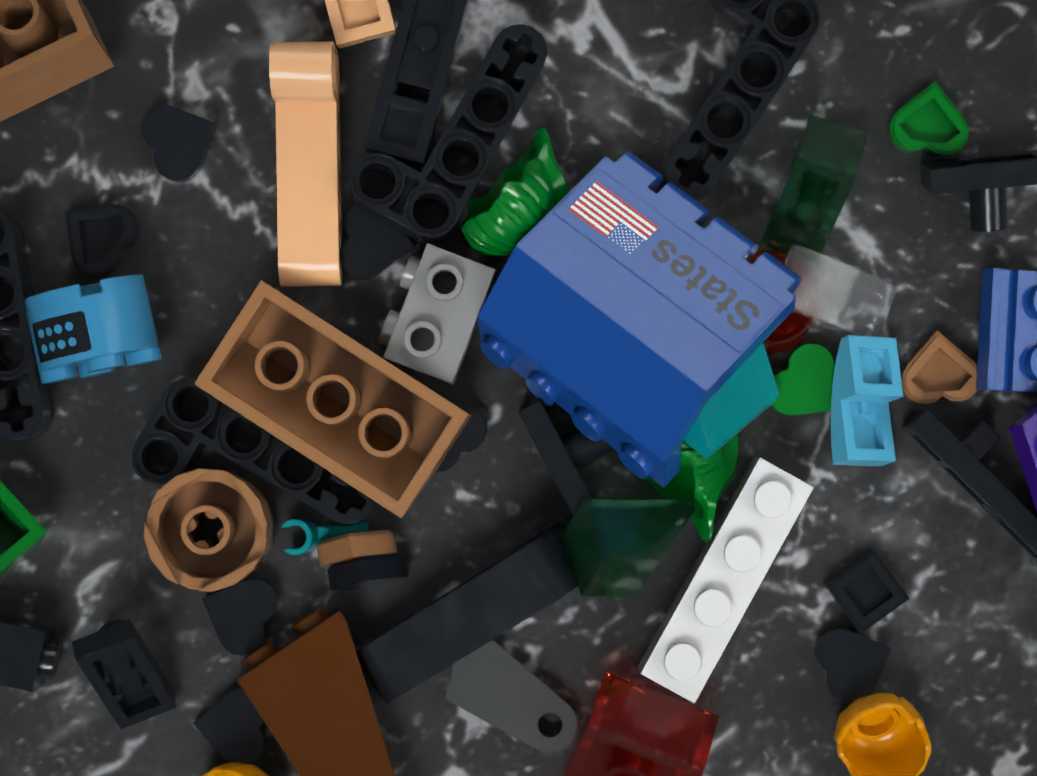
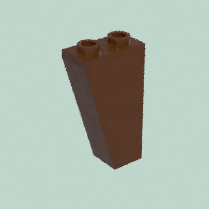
[237,607,394,776]

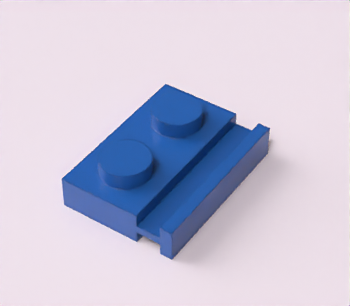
[976,268,1037,394]

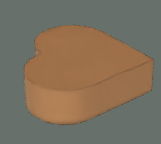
[901,331,977,404]
[316,530,398,567]

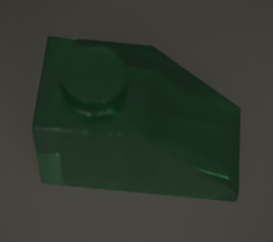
[760,114,867,266]
[562,499,696,599]

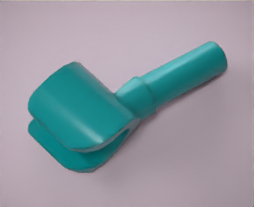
[281,517,369,555]

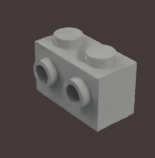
[378,243,496,385]

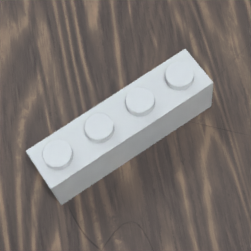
[637,457,814,704]

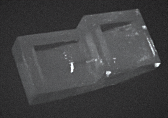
[784,245,897,337]

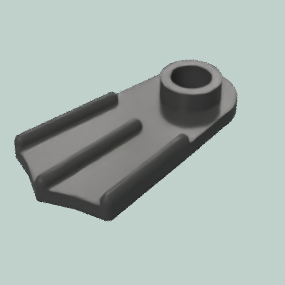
[445,640,578,753]

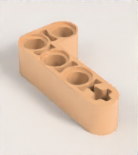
[269,41,343,287]

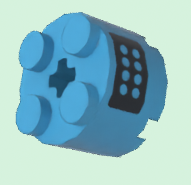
[25,274,162,384]

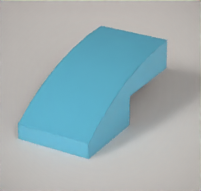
[830,335,904,466]

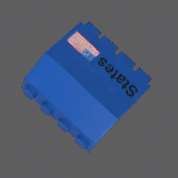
[477,151,802,488]

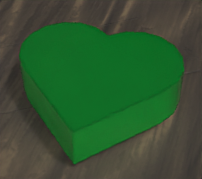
[887,81,969,157]
[771,343,835,416]

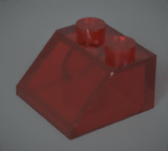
[562,672,719,776]

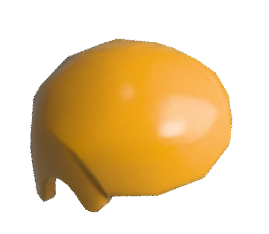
[833,692,931,776]

